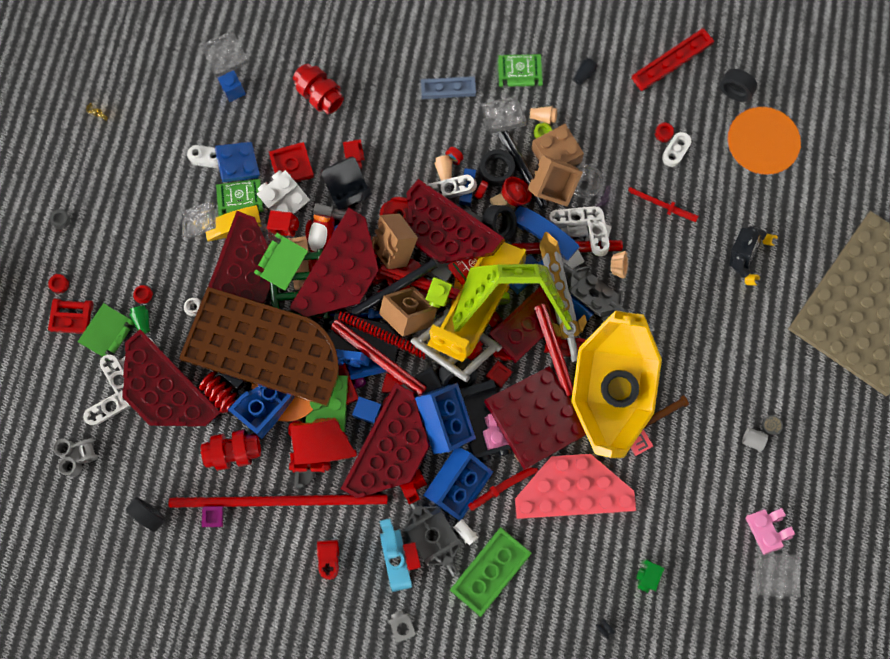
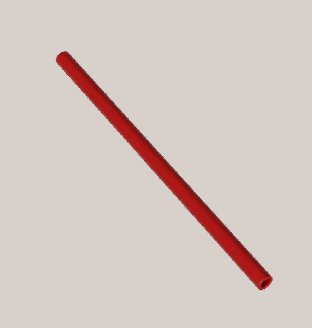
[169,494,388,508]

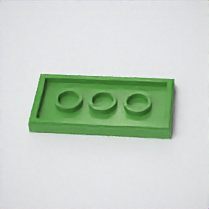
[450,527,532,617]

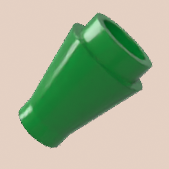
[129,305,151,334]

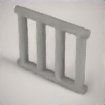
[411,309,502,382]

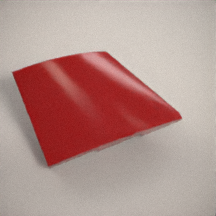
[290,418,357,465]

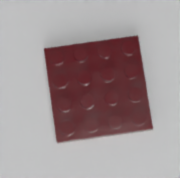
[484,366,586,470]

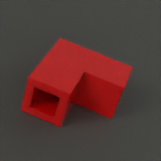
[400,469,427,505]
[403,542,421,571]

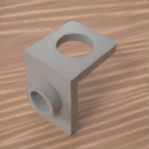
[388,611,416,642]

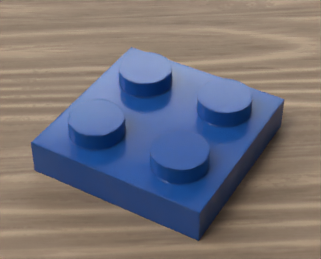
[215,142,260,182]

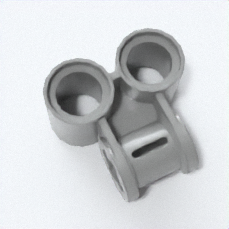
[53,439,98,477]

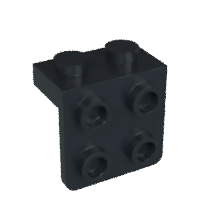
[321,156,372,210]

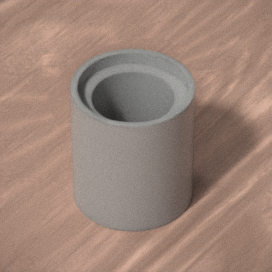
[742,427,768,451]

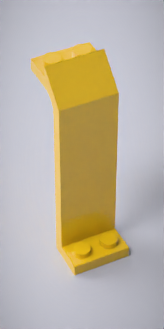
[427,242,526,362]

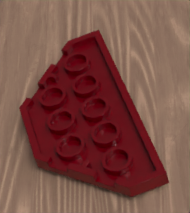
[407,179,505,264]
[290,208,379,317]
[208,211,270,303]
[122,329,221,427]
[341,383,430,498]

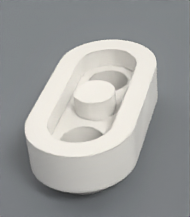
[662,132,691,167]
[187,145,219,168]

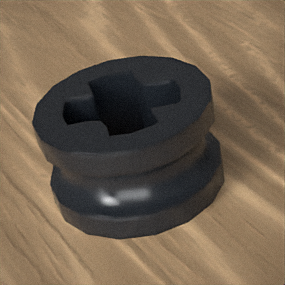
[595,619,615,640]

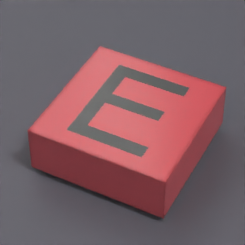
[631,429,653,456]

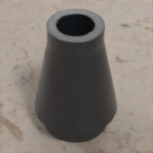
[573,57,598,86]

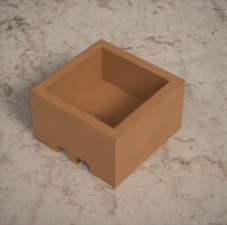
[528,155,583,207]
[372,213,418,269]

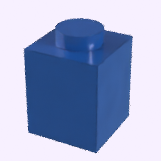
[218,70,246,102]
[352,397,382,424]

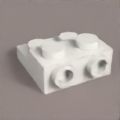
[257,170,311,214]

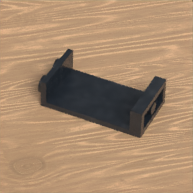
[329,313,402,363]
[460,380,512,462]

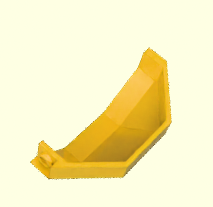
[571,311,662,458]

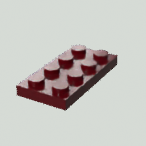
[488,286,557,363]

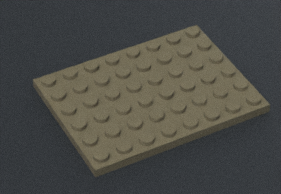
[788,211,890,396]

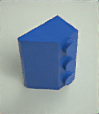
[415,383,476,454]
[424,447,493,521]

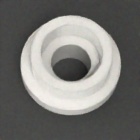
[184,298,201,317]

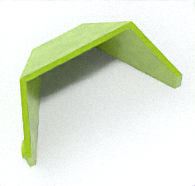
[452,264,572,332]

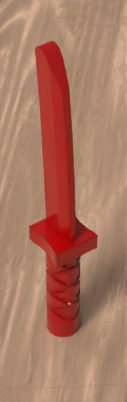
[628,187,699,223]
[468,468,538,511]

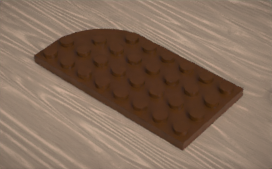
[179,287,339,407]

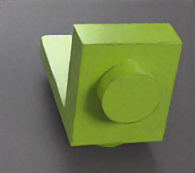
[425,277,453,308]

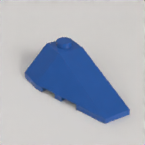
[228,385,295,439]

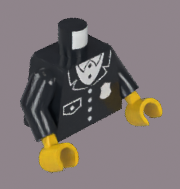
[729,226,778,286]

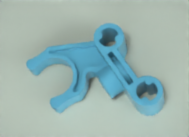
[380,519,412,592]

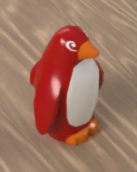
[305,214,336,260]

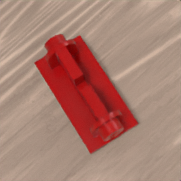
[289,452,331,473]

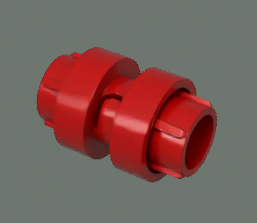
[293,64,344,114]
[201,429,261,471]

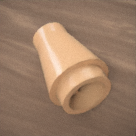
[530,106,557,124]
[434,155,453,181]

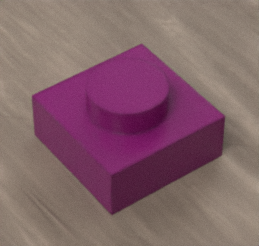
[201,507,224,527]

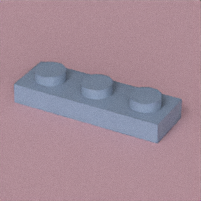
[421,76,476,99]

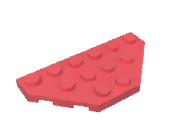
[515,454,636,519]

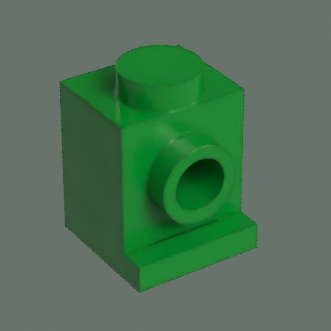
[636,560,664,593]

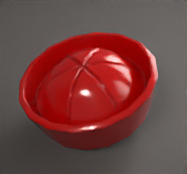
[502,177,532,207]

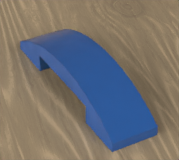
[515,206,580,261]

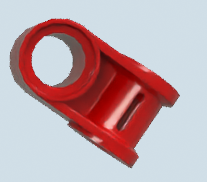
[317,540,339,580]

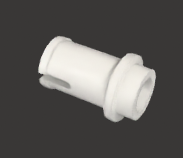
[453,519,478,546]

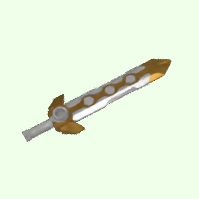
[539,232,587,362]

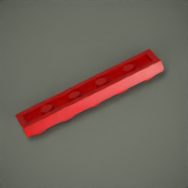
[631,28,714,92]

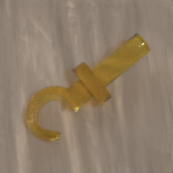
[86,104,108,121]

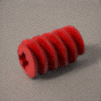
[199,371,238,414]

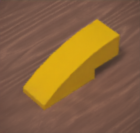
[204,205,262,242]

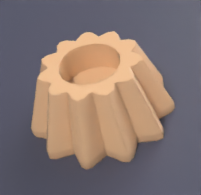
[610,251,628,278]

